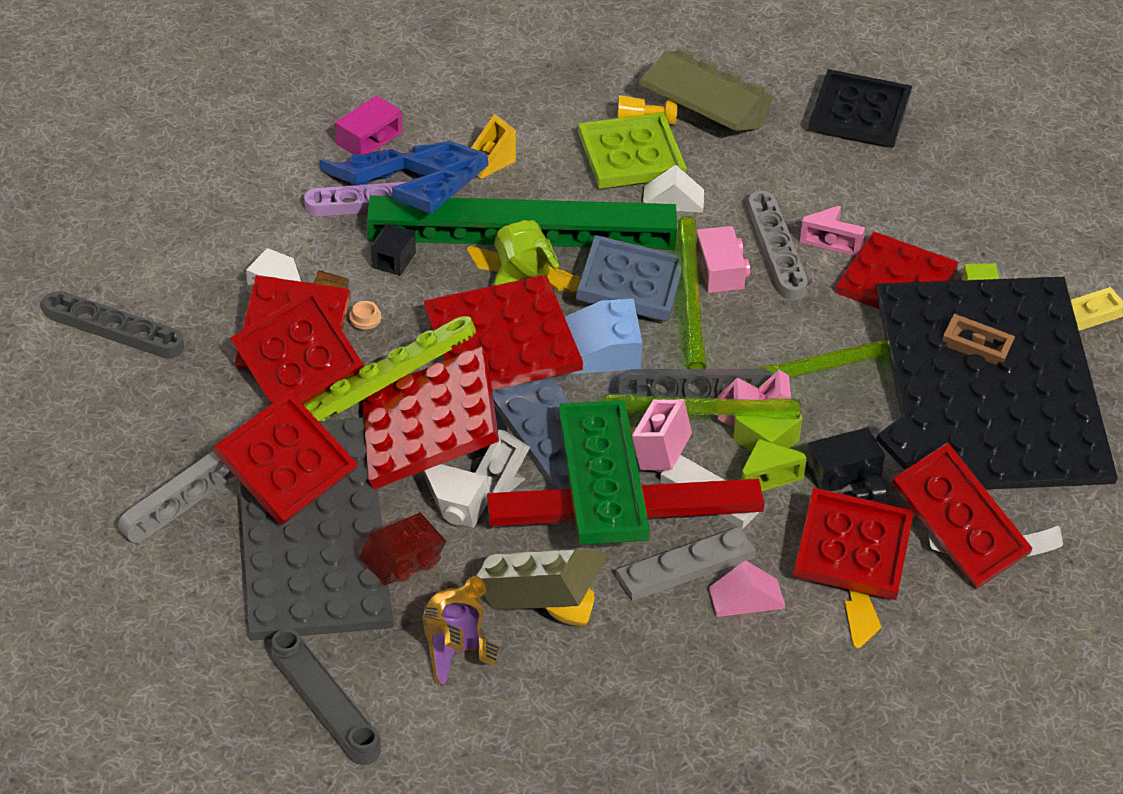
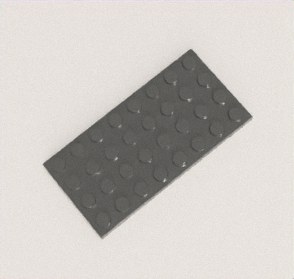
[237,418,393,641]

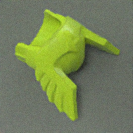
[492,220,560,286]

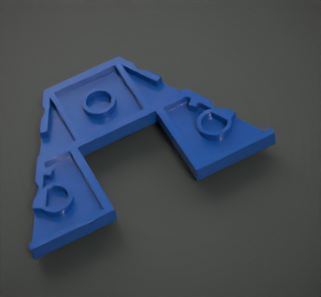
[320,141,488,214]

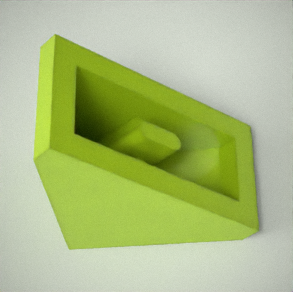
[733,414,802,452]
[741,439,806,491]

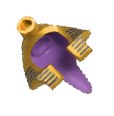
[423,576,500,685]

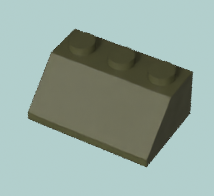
[477,550,607,610]

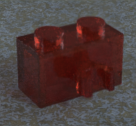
[359,512,447,586]

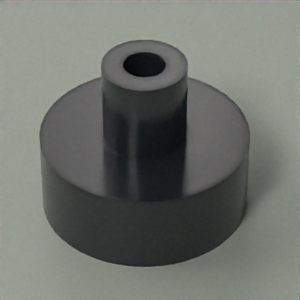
[853,475,887,504]

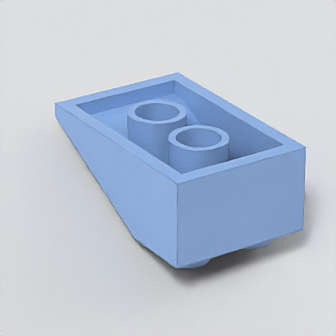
[564,298,642,374]

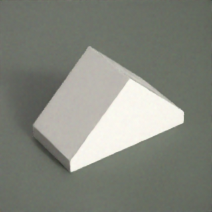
[643,165,704,213]

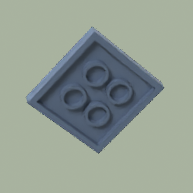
[576,235,686,322]

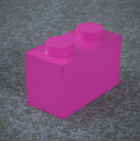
[335,95,403,155]

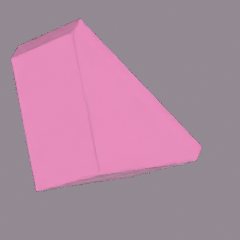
[709,560,785,617]

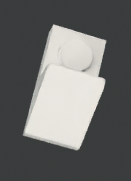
[475,429,530,493]

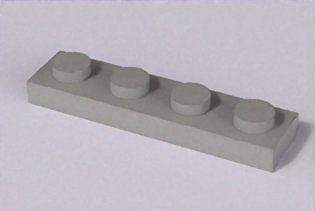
[616,527,756,601]

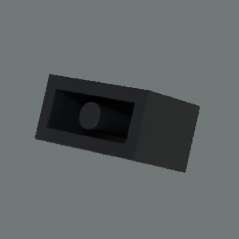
[805,427,885,491]

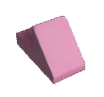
[800,206,865,256]

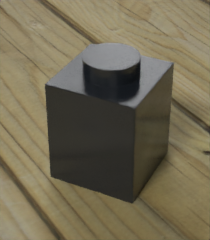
[371,223,416,276]

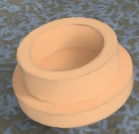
[349,301,381,330]

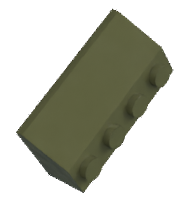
[639,48,774,131]

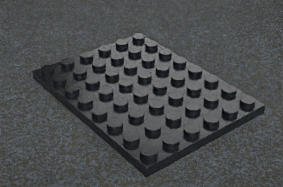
[876,276,1118,490]

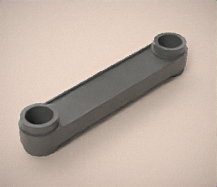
[271,629,381,765]

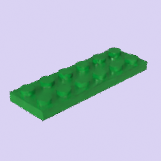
[558,400,650,544]

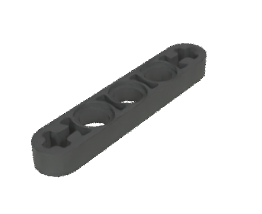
[43,291,184,358]
[617,369,773,402]

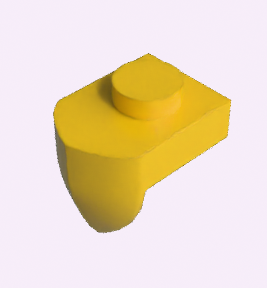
[546,588,594,627]

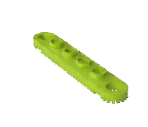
[304,316,476,421]

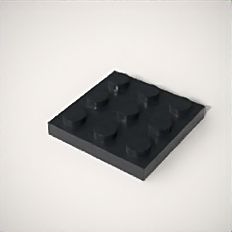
[808,69,912,147]

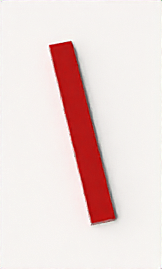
[487,479,764,526]

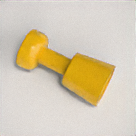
[617,95,677,126]

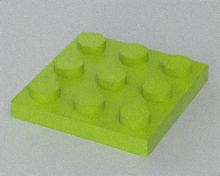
[578,112,687,189]

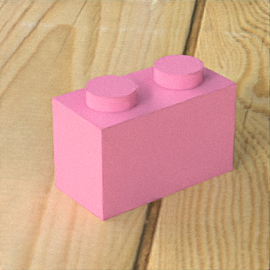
[695,226,750,293]
[632,400,692,472]

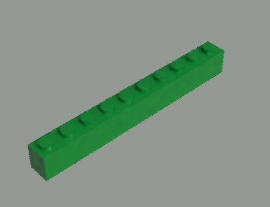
[367,195,677,250]

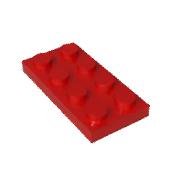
[892,443,1033,590]

